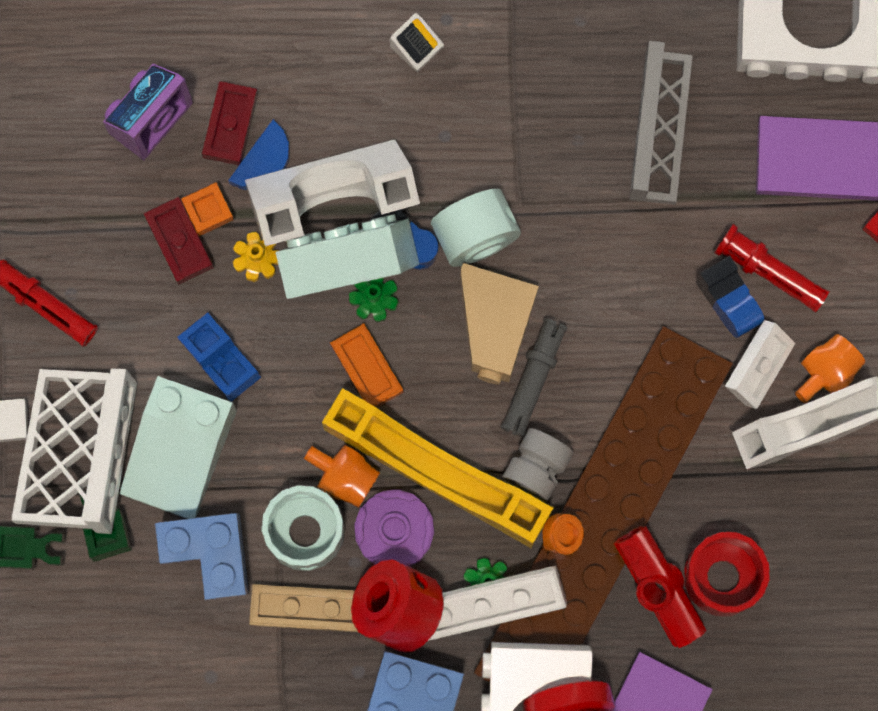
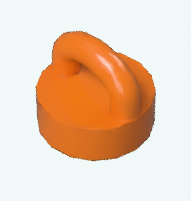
[542,513,584,555]

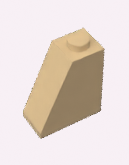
[460,263,539,385]

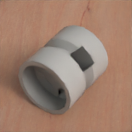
[502,428,574,503]

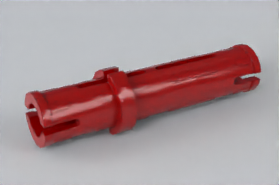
[0,259,98,347]

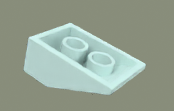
[119,376,237,519]

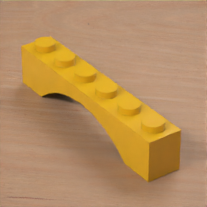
[322,388,553,548]

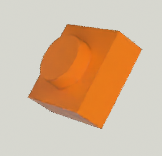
[181,182,234,236]

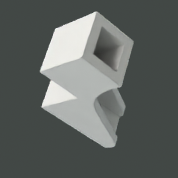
[732,376,878,469]

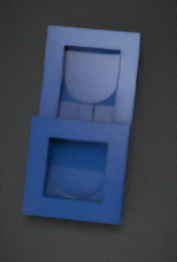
[177,313,261,402]

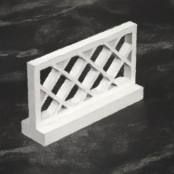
[11,368,137,534]

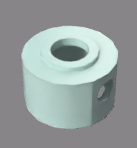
[431,189,521,267]
[262,486,345,571]

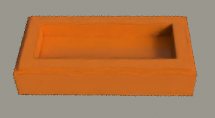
[330,324,404,408]

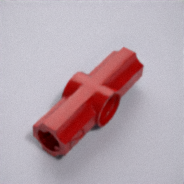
[614,526,706,648]

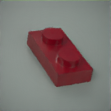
[202,81,258,166]
[143,197,213,285]

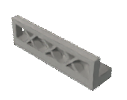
[629,41,693,205]

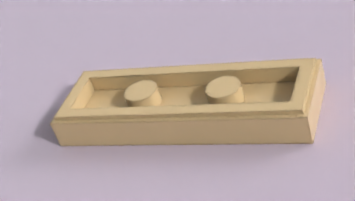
[249,584,358,632]

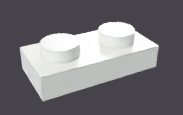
[725,320,796,409]

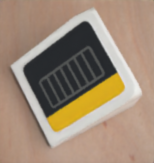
[390,13,444,72]

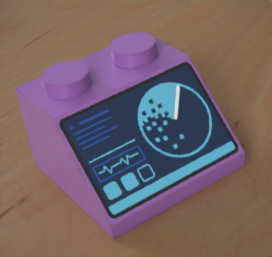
[103,64,193,161]

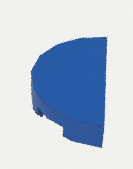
[228,120,289,190]

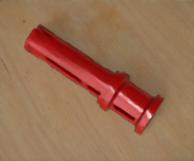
[714,224,829,313]

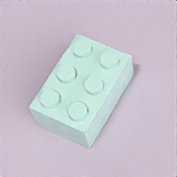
[275,214,419,299]

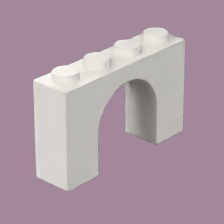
[737,0,878,84]
[245,139,420,246]
[481,642,592,711]

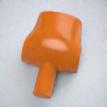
[795,334,865,404]
[304,445,380,508]

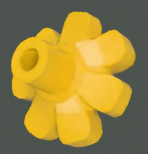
[233,232,279,282]

